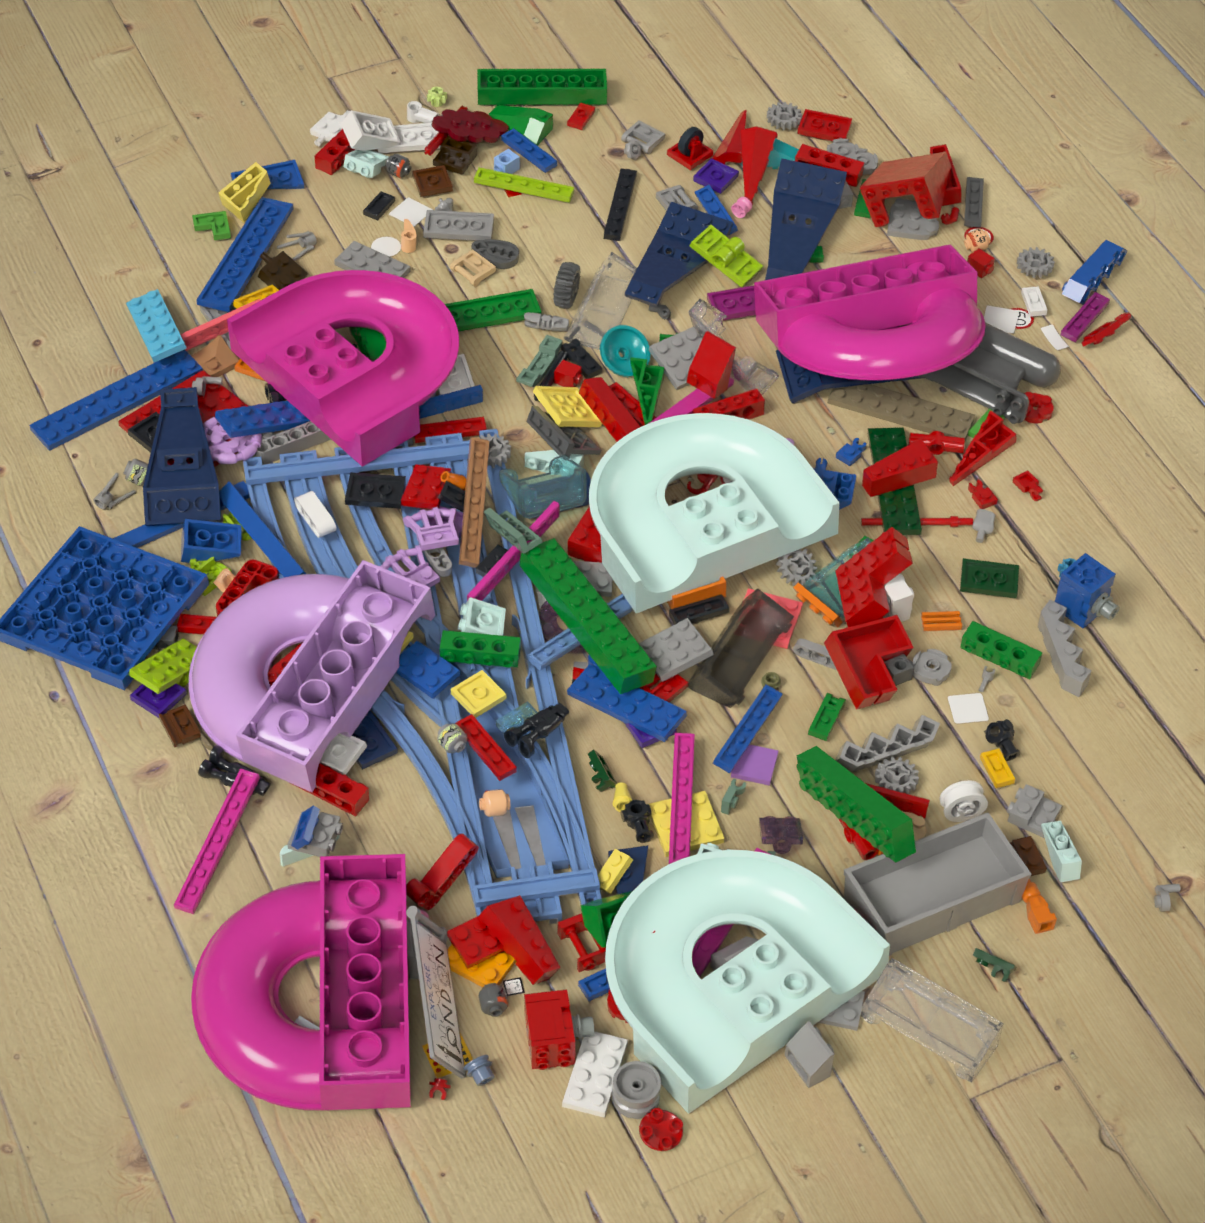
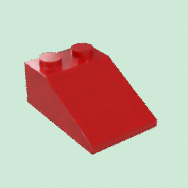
[687,331,736,399]

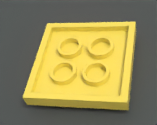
[533,386,602,428]
[649,791,724,857]

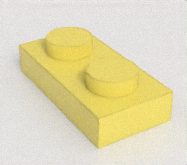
[598,849,633,894]

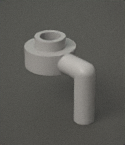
[192,376,223,396]
[1154,884,1180,912]

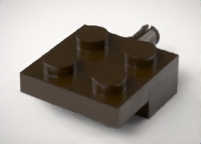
[433,136,477,175]
[258,251,308,290]

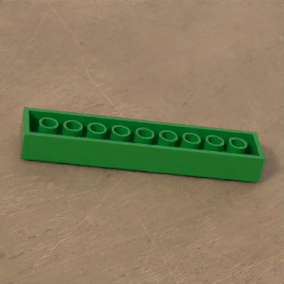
[519,538,657,694]

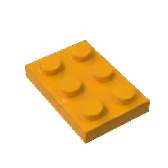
[447,944,516,988]

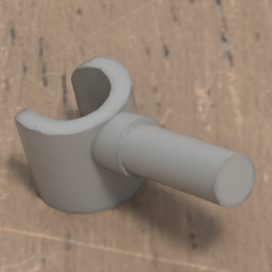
[979,666,995,692]

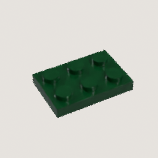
[960,558,1019,598]

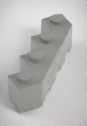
[1038,600,1092,697]
[836,715,940,773]

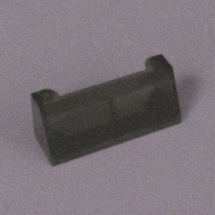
[688,588,794,708]

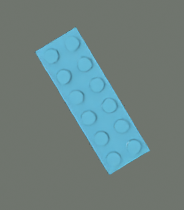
[126,289,187,362]

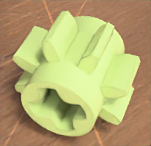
[427,87,447,107]

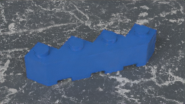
[1062,240,1127,305]

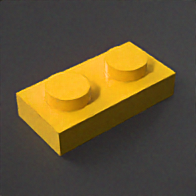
[980,748,1015,788]

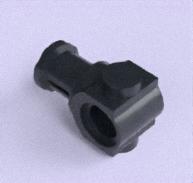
[984,719,1020,761]
[621,800,654,843]

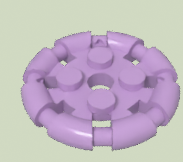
[203,417,262,464]

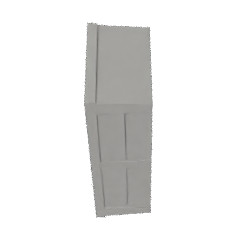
[844,812,1031,956]

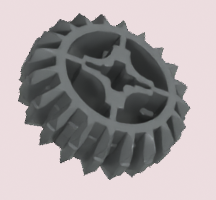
[553,262,581,309]

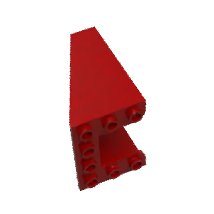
[860,152,951,227]

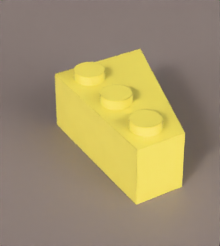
[218,162,271,223]

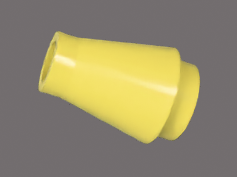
[612,782,632,812]

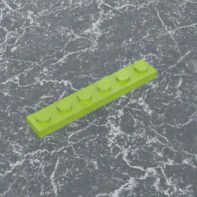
[474,167,574,203]

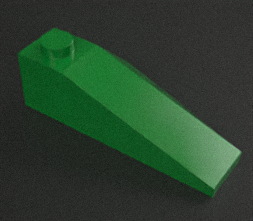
[489,105,553,146]
[580,891,632,948]

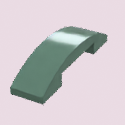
[516,335,563,387]

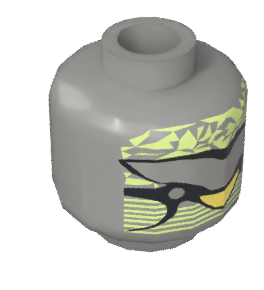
[123,459,148,486]
[437,724,467,753]

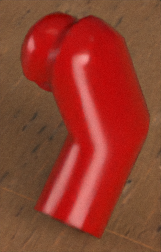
[941,207,960,225]

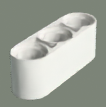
[294,491,336,538]

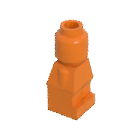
[1022,879,1057,934]

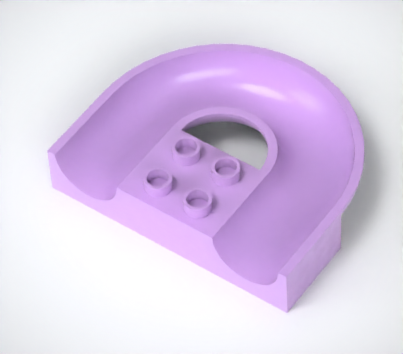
[189,560,435,792]

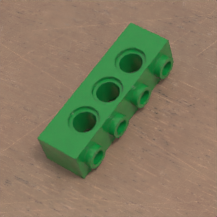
[960,621,1043,680]
[440,630,521,668]

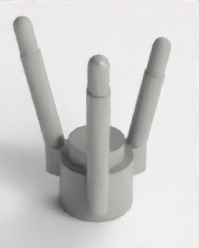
[277,231,316,261]
[93,473,136,509]

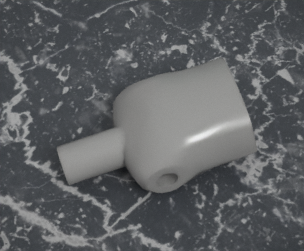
[972,509,996,543]

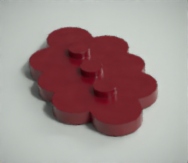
[431,109,509,143]

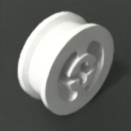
[940,780,988,822]

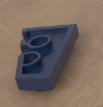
[608,845,648,895]

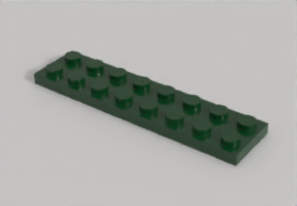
[867,427,922,535]

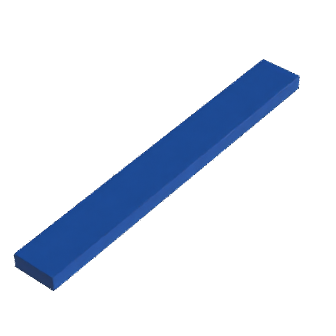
[113,481,250,548]
[219,481,307,577]

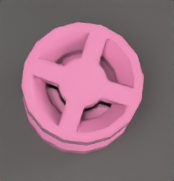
[731,197,752,218]

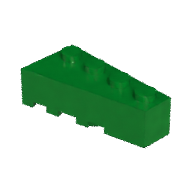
[349,327,387,362]

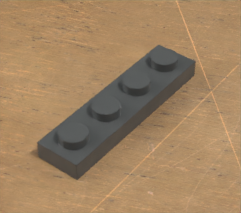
[964,177,984,227]

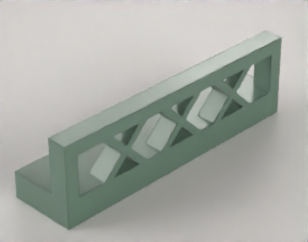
[484,508,542,554]

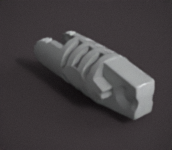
[524,312,569,331]

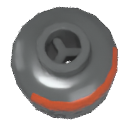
[385,154,411,178]
[478,983,508,1017]

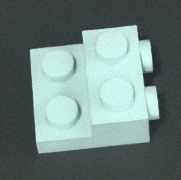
[344,150,389,178]
[458,597,506,636]

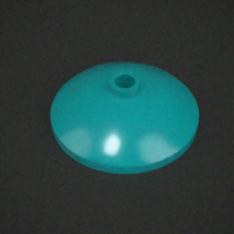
[600,325,650,377]

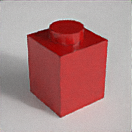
[967,248,995,279]
[554,360,583,387]

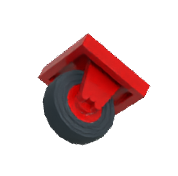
[667,126,713,171]

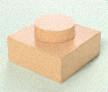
[213,568,235,593]

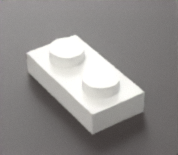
[1021,286,1047,317]

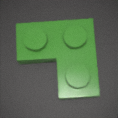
[192,211,231,240]

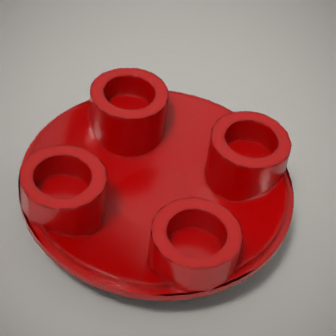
[639,1108,683,1151]

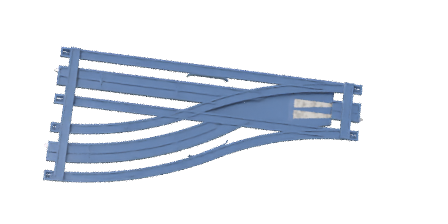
[243,429,602,924]

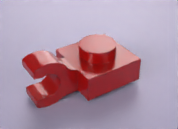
[1013,470,1043,501]

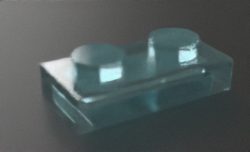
[496,702,538,734]

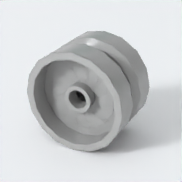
[612,1061,661,1119]

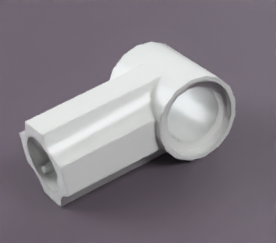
[407,101,439,123]

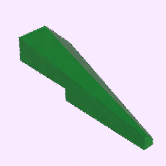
[630,357,664,425]

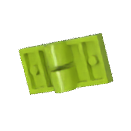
[690,225,763,287]
[129,638,197,694]

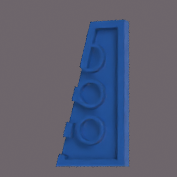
[231,160,304,189]

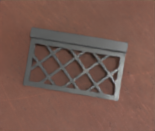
[526,406,602,460]

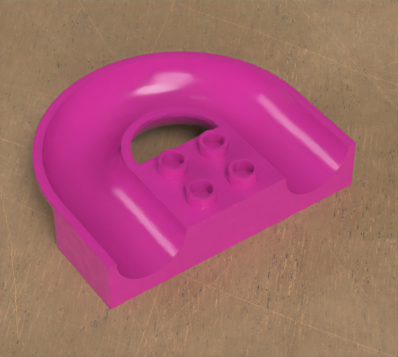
[754,244,985,380]
[227,270,459,467]
[191,854,411,1110]

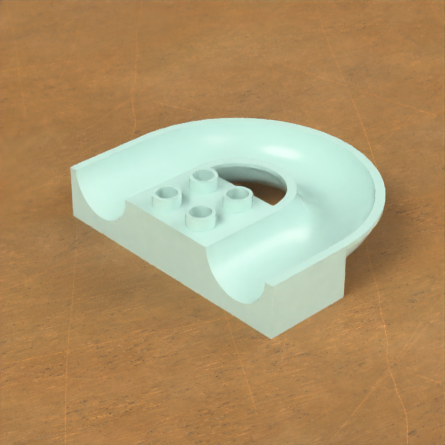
[589,413,839,614]
[605,850,890,1114]

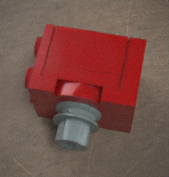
[524,989,594,1070]

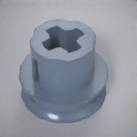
[463,1055,495,1086]

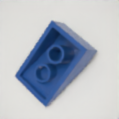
[181,519,241,563]

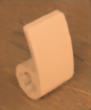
[401,219,417,253]

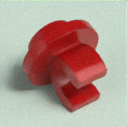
[429,1078,451,1100]

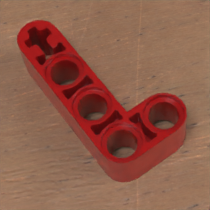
[216,559,279,617]
[406,833,479,910]

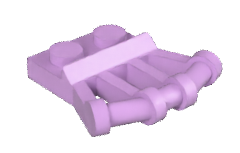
[403,507,459,551]
[379,545,440,587]

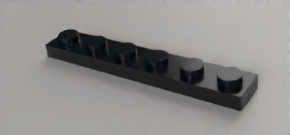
[603,168,637,241]

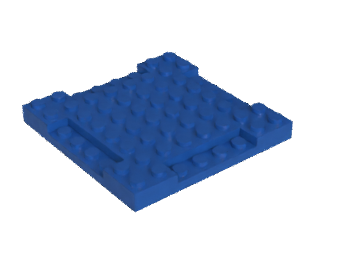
[0,526,209,691]

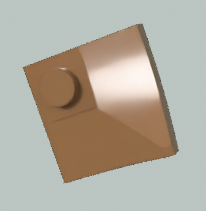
[191,335,239,377]

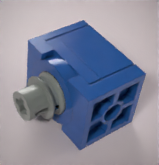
[1055,553,1120,628]

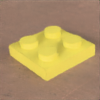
[451,670,507,718]

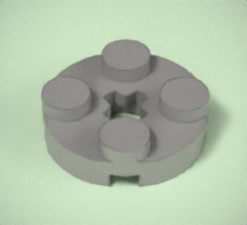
[912,649,951,686]

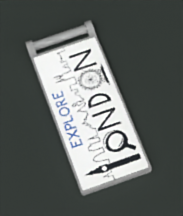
[406,906,466,1079]

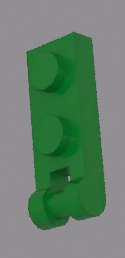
[808,693,846,741]

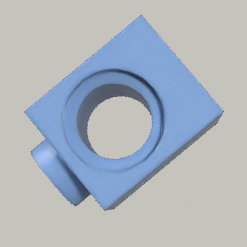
[494,149,520,174]

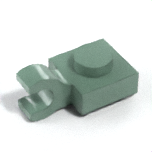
[721,779,746,815]

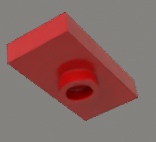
[567,103,595,130]

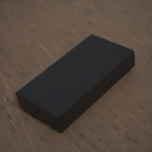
[363,191,395,221]

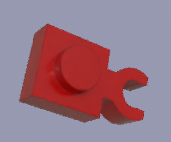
[968,480,998,509]

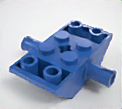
[813,458,856,510]

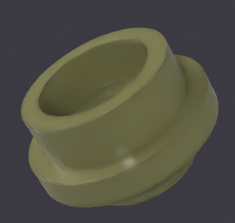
[761,672,781,690]

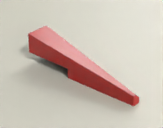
[712,110,747,164]
[741,126,778,206]
[949,411,1017,486]

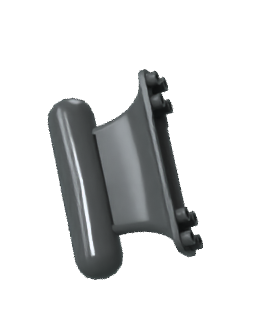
[918,322,1061,424]

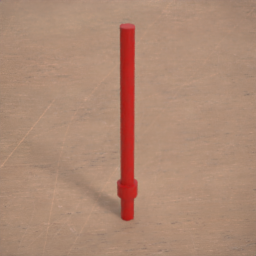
[861,516,973,527]

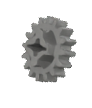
[767,102,802,130]
[1016,247,1055,278]
[480,433,511,468]
[776,548,817,586]
[875,757,919,794]

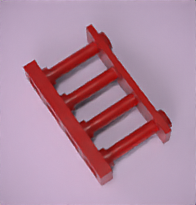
[557,913,656,972]

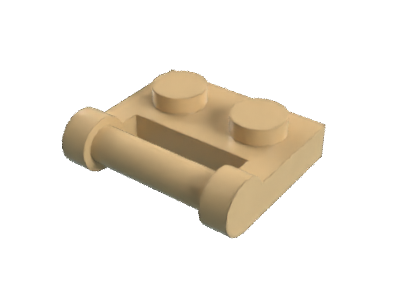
[450,249,496,287]

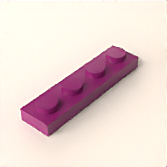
[1060,292,1110,343]

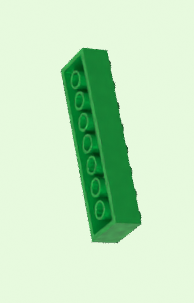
[477,69,607,105]
[797,746,916,863]

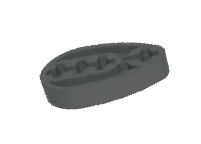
[471,239,519,269]

